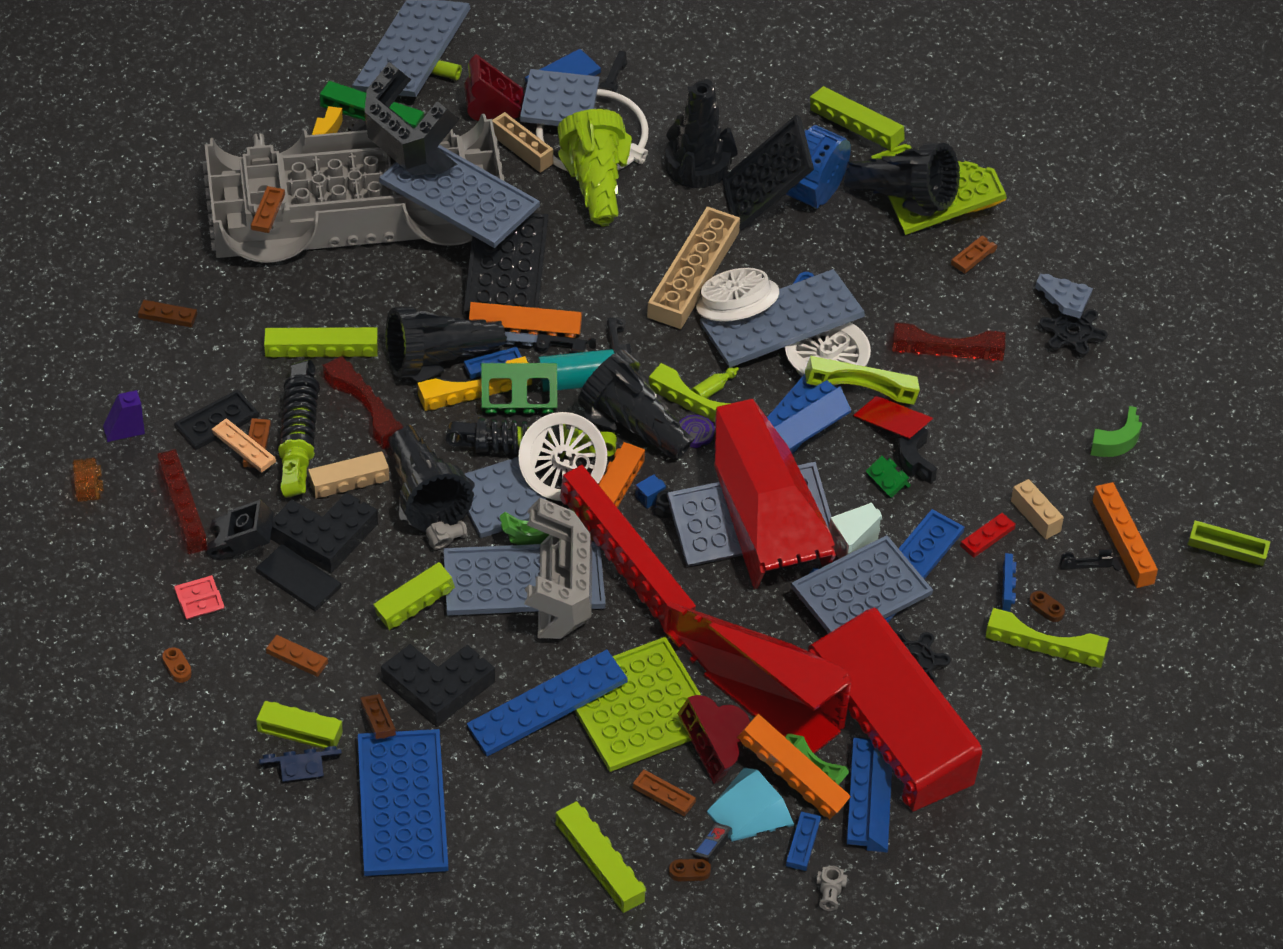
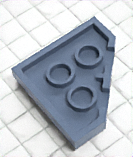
[1035,274,1093,318]

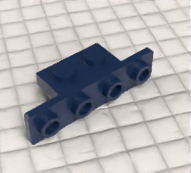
[259,746,342,782]

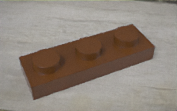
[138,300,197,328]
[360,694,396,739]

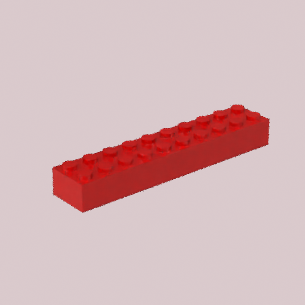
[560,465,696,629]

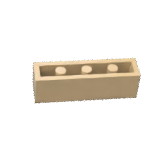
[492,112,553,173]
[308,451,389,499]

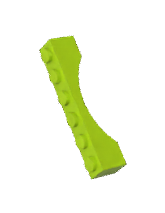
[805,356,920,405]
[649,363,731,423]
[985,608,1109,668]

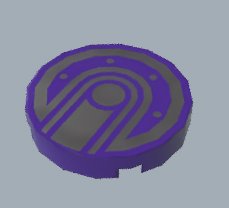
[679,415,715,448]

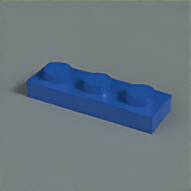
[464,347,522,379]
[1002,553,1016,612]
[786,812,821,871]

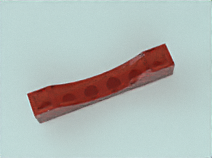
[892,323,1006,361]
[323,356,403,449]
[157,449,207,554]

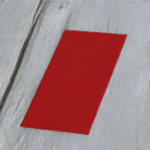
[853,396,933,439]

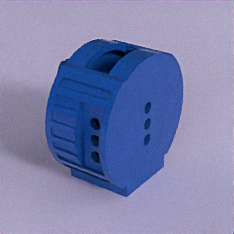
[786,125,851,209]

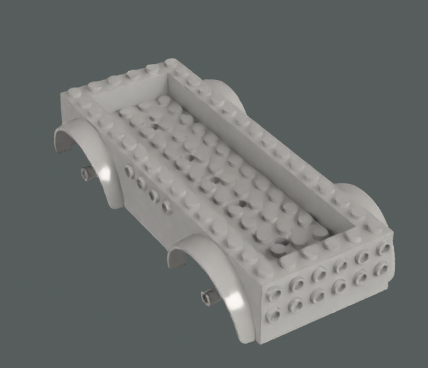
[203,114,504,263]

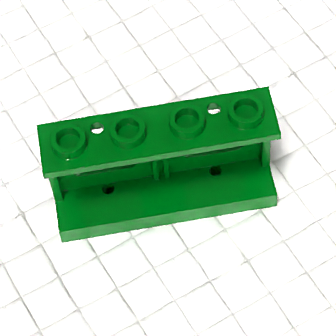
[481,363,557,414]

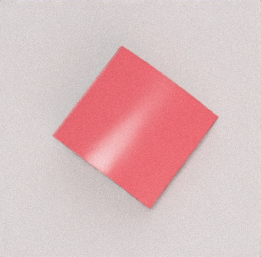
[174,575,225,620]

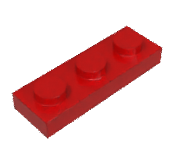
[960,513,1016,558]

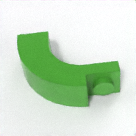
[1091,406,1142,457]
[500,512,549,545]
[785,734,849,785]

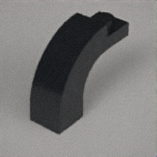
[898,427,937,484]

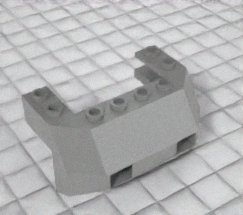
[525,498,592,639]

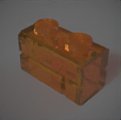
[73,458,104,502]

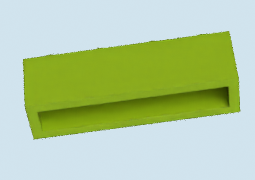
[1188,520,1271,566]
[373,562,455,630]
[256,701,343,749]

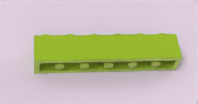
[810,86,905,150]
[264,327,378,357]
[555,801,646,913]

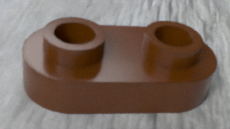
[1029,591,1065,622]
[669,859,711,882]

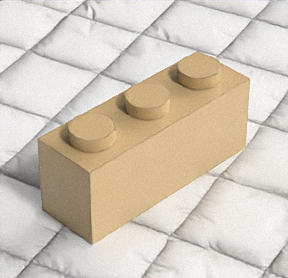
[1011,479,1064,539]

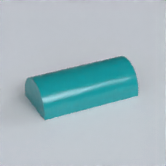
[538,349,614,392]

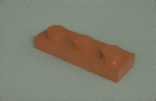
[251,186,285,233]
[243,418,271,468]
[266,635,328,677]
[632,770,696,817]

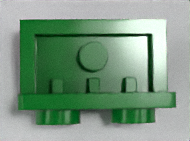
[866,456,911,498]

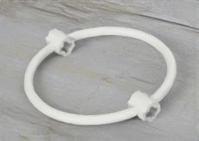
[536,89,649,172]

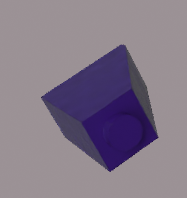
[103,390,145,442]

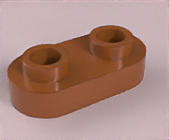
[162,647,192,683]

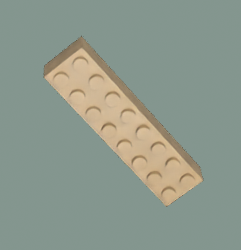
[647,207,740,329]

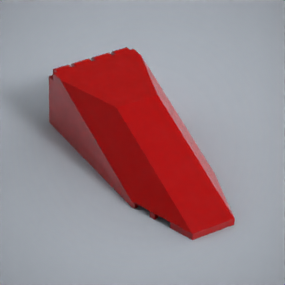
[714,399,836,589]
[664,602,852,754]

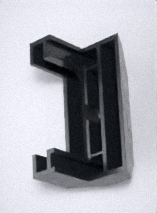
[365,62,459,175]

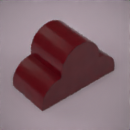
[464,54,524,121]
[677,695,750,784]

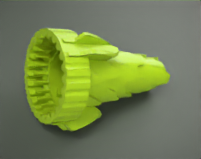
[557,109,632,227]

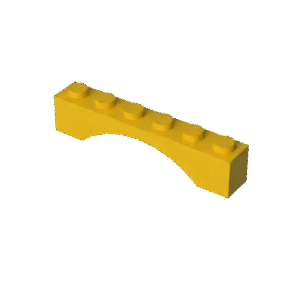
[418,356,532,411]

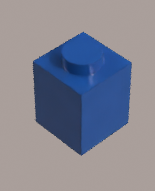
[635,475,666,509]

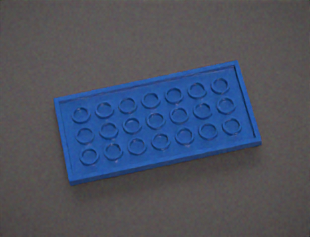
[358,729,448,876]

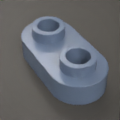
[505,332,538,346]

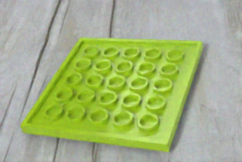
[574,637,701,772]

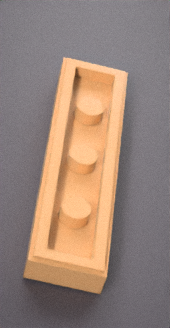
[212,418,276,473]

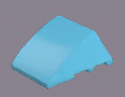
[707,768,794,841]

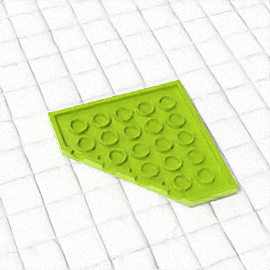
[871,144,1007,235]

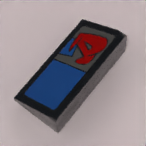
[692,822,733,863]

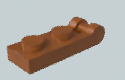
[951,235,997,274]

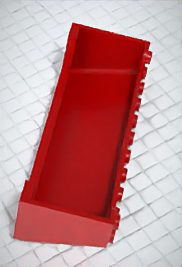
[808,607,982,811]

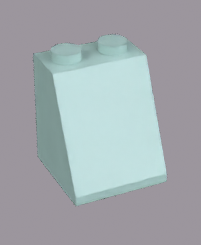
[829,503,882,559]

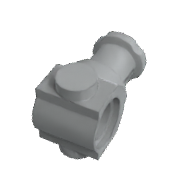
[426,521,468,550]
[817,866,847,911]

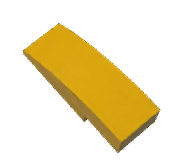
[312,106,343,135]

